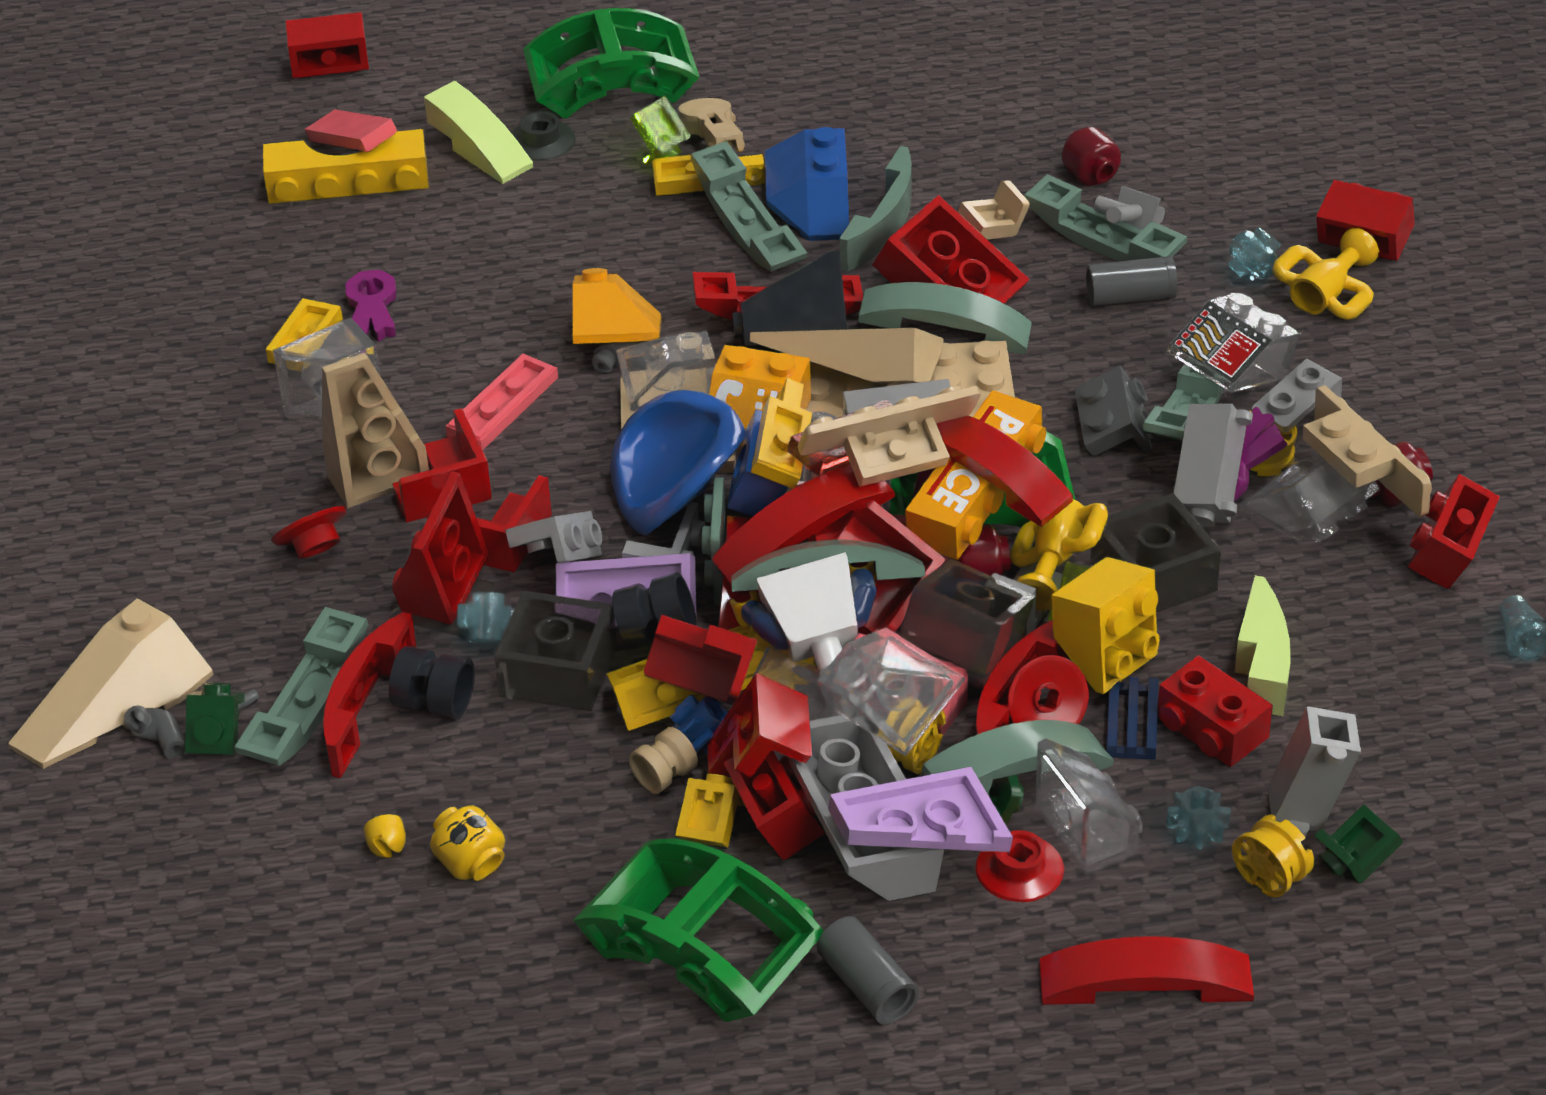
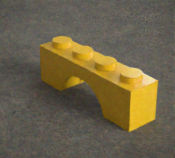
[263,129,429,204]

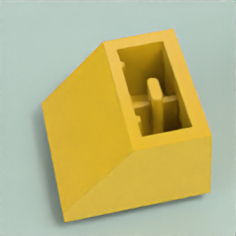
[1051,557,1160,694]

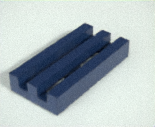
[1107,677,1158,760]

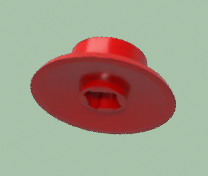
[271,506,347,559]
[1008,655,1089,724]
[975,830,1064,902]

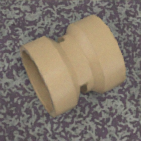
[629,727,698,794]

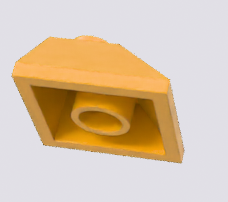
[573,268,661,344]

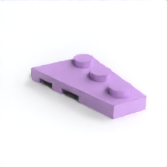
[556,553,697,627]
[828,767,1013,852]

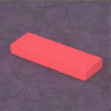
[304,109,397,152]
[445,354,558,450]

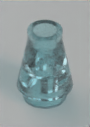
[1500,595,1546,661]

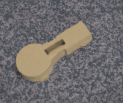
[675,98,745,152]

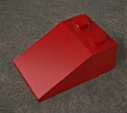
[872,195,1030,304]
[392,472,489,627]

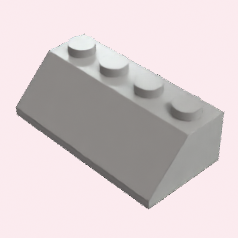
[786,710,944,901]

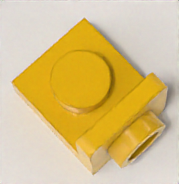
[675,774,746,848]

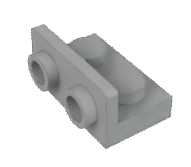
[505,511,602,564]

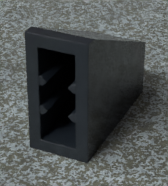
[732,251,847,346]

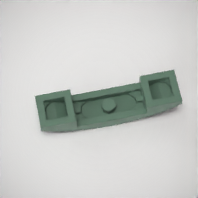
[691,141,807,272]
[840,146,912,272]
[1025,174,1187,261]
[858,282,1032,354]
[1143,358,1228,442]
[731,539,925,592]
[234,607,368,766]
[921,720,1114,794]

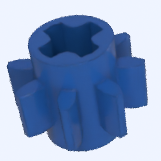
[670,694,728,755]

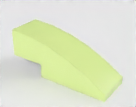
[424,81,533,184]
[1235,575,1291,716]

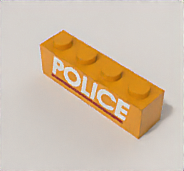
[905,390,1046,560]

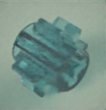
[1228,227,1281,282]
[456,592,516,643]
[1166,786,1231,849]

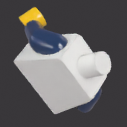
[730,552,877,676]

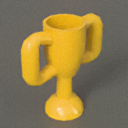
[1272,228,1379,320]
[1010,499,1108,611]

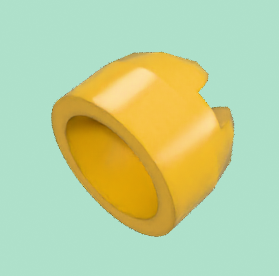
[363,814,406,858]

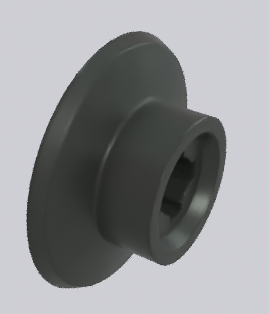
[511,111,576,161]

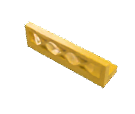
[606,625,811,731]

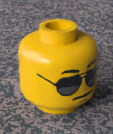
[430,805,505,881]

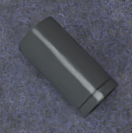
[1086,256,1177,307]
[817,916,920,1025]

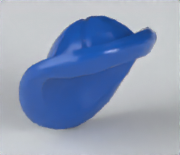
[610,390,746,536]

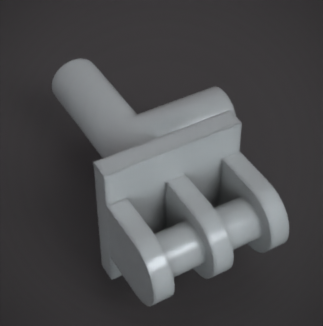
[1094,186,1165,230]

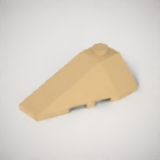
[750,328,943,386]
[322,353,429,508]
[8,598,214,769]

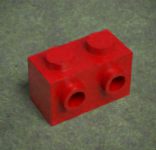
[286,12,369,78]
[1316,180,1415,261]
[1408,474,1500,589]
[1157,655,1273,768]
[724,750,826,861]

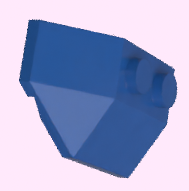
[765,127,849,241]

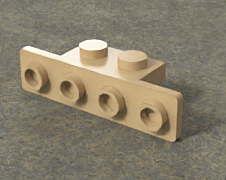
[1303,385,1432,517]
[797,386,981,487]

